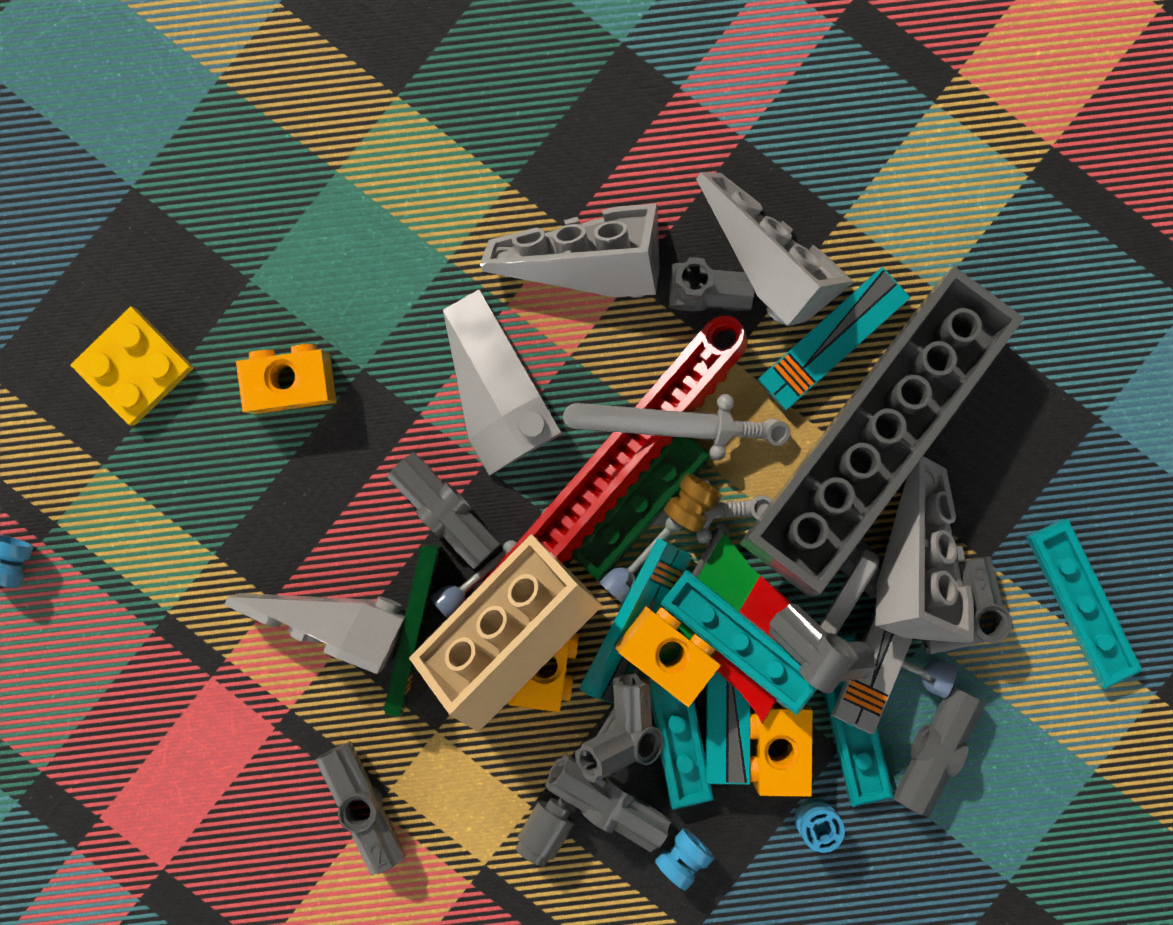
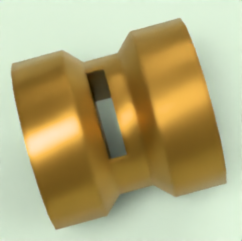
[664,473,723,533]

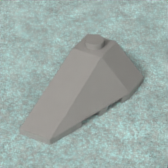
[696,172,854,326]
[480,203,660,298]
[443,290,562,476]
[875,456,974,643]
[224,593,406,674]

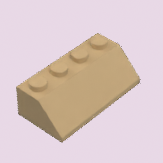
[409,534,602,732]

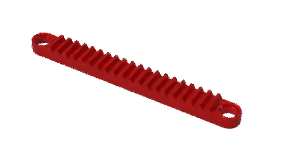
[483,316,748,582]

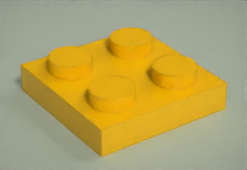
[71,306,194,426]

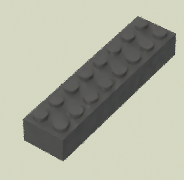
[739,266,1024,597]

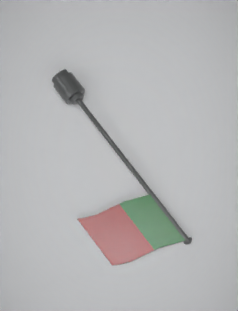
[516,523,793,867]

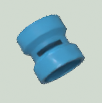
[0,535,34,588]
[795,799,845,853]
[655,828,715,891]

